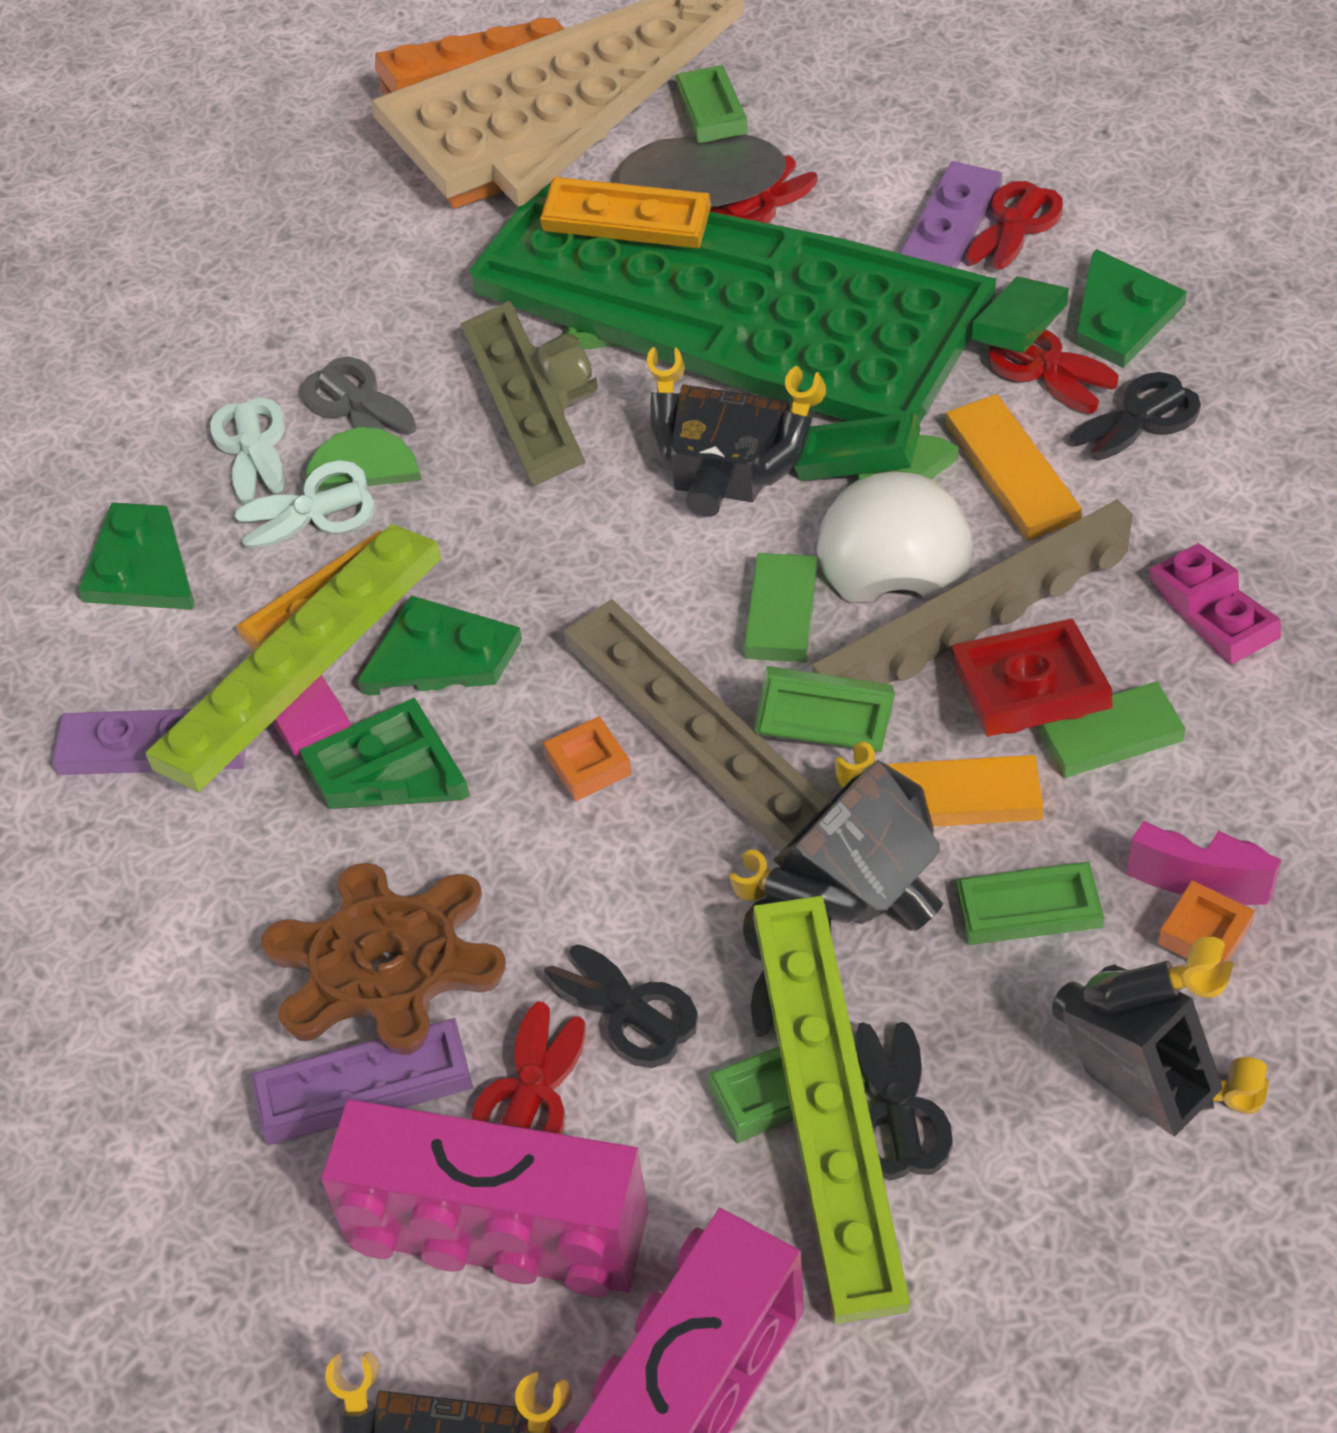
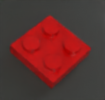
[951,618,1113,737]

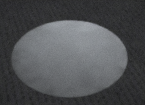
[619,134,786,207]

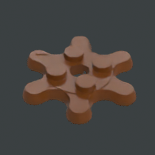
[261,863,506,1055]

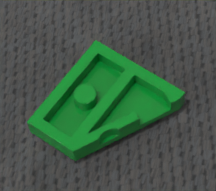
[1076,249,1187,368]
[78,502,195,610]
[357,595,522,696]
[300,697,470,809]

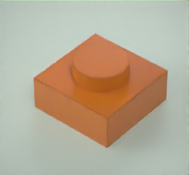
[543,716,632,802]
[1158,880,1255,964]

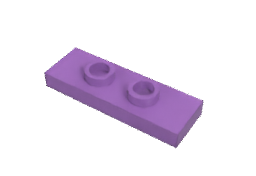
[900,161,1002,268]
[52,709,246,775]
[251,1018,474,1146]

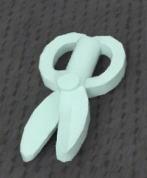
[210,397,286,506]
[235,460,376,548]

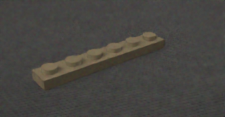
[812,499,1133,684]
[563,599,829,852]

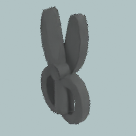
[303,356,417,434]

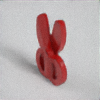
[710,155,818,223]
[966,181,1063,270]
[988,329,1119,414]
[471,1001,586,1134]

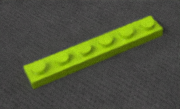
[145,523,442,793]
[753,896,910,1325]

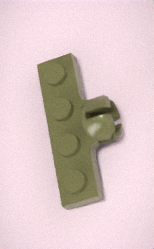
[460,301,598,487]

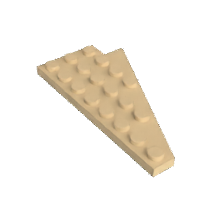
[371,0,744,207]

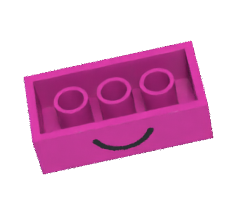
[321,1099,649,1297]
[561,1207,804,1433]

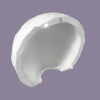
[817,471,973,602]

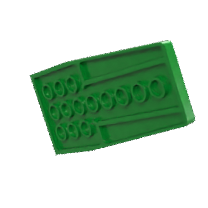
[470,181,996,424]

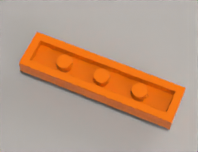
[375,17,565,92]

